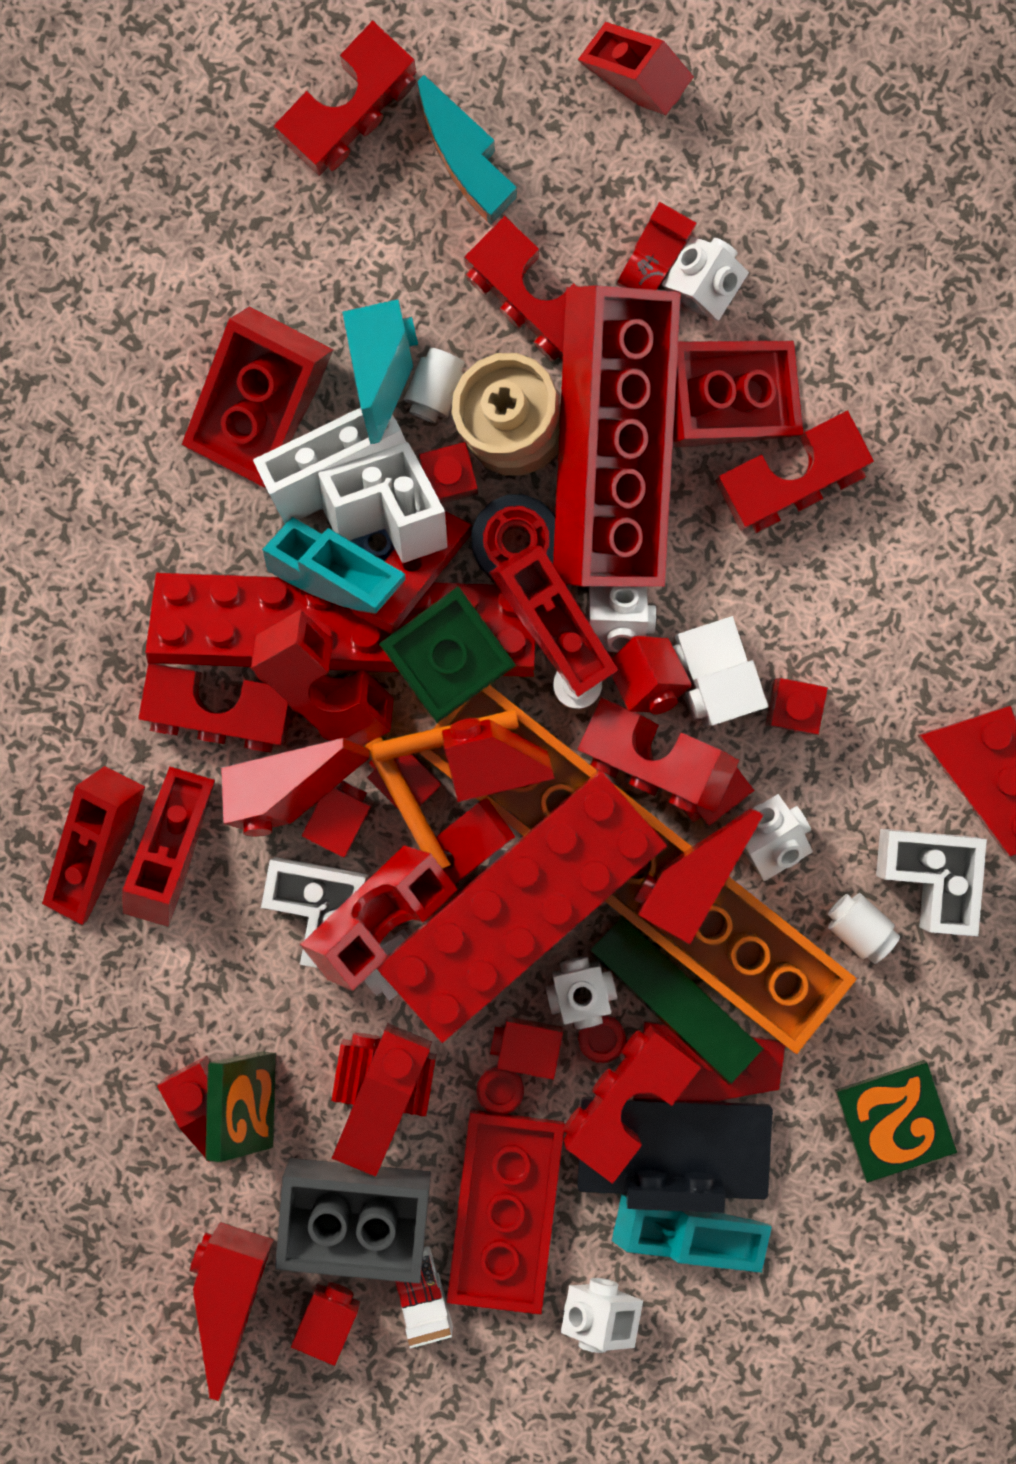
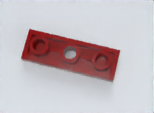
[352,511,471,634]
[420,798,516,885]

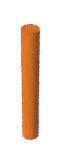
[372,709,519,762]
[365,737,451,869]

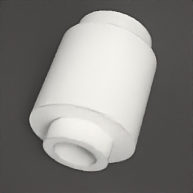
[404,348,465,423]
[553,671,602,709]
[828,893,900,964]

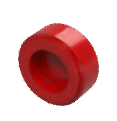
[578,1014,626,1063]
[476,1065,524,1115]

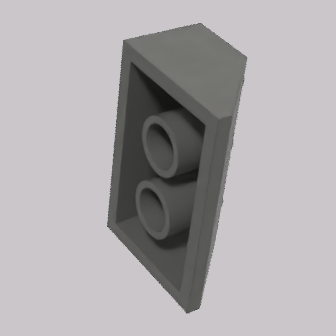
[275,1158,431,1283]

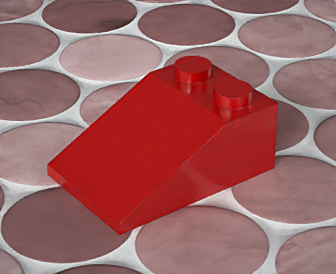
[181,306,334,488]
[673,341,803,448]
[189,1222,274,1401]

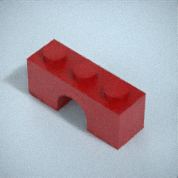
[274,20,417,176]
[464,216,577,362]
[715,410,874,534]
[251,610,394,746]
[138,663,291,753]
[577,697,740,814]
[300,845,458,991]
[563,1024,701,1184]

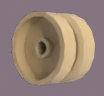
[452,353,561,476]

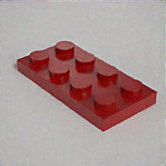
[446,1110,565,1315]

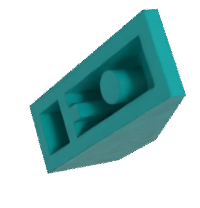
[342,299,418,445]

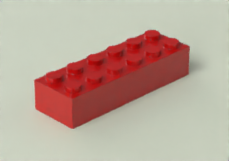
[553,285,681,587]
[376,770,667,1043]

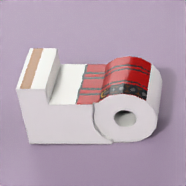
[395,1246,453,1348]

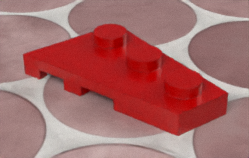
[917,706,1016,856]
[633,1020,786,1102]

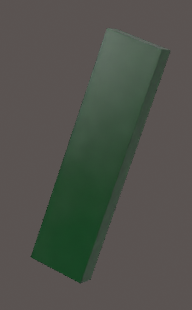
[589,916,763,1085]

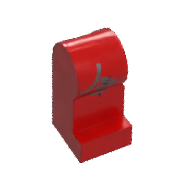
[616,201,697,290]

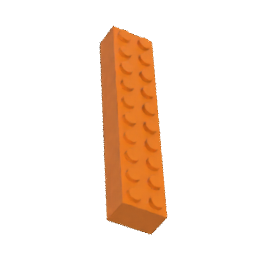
[419,685,857,1055]

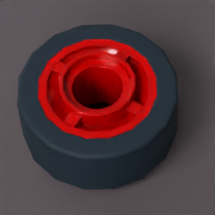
[471,494,555,580]

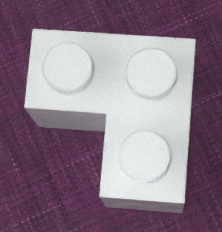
[318,442,448,563]
[673,616,768,726]
[876,829,987,937]
[261,857,369,968]

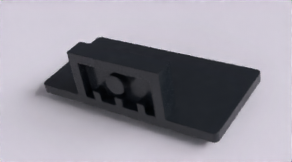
[577,1097,773,1213]

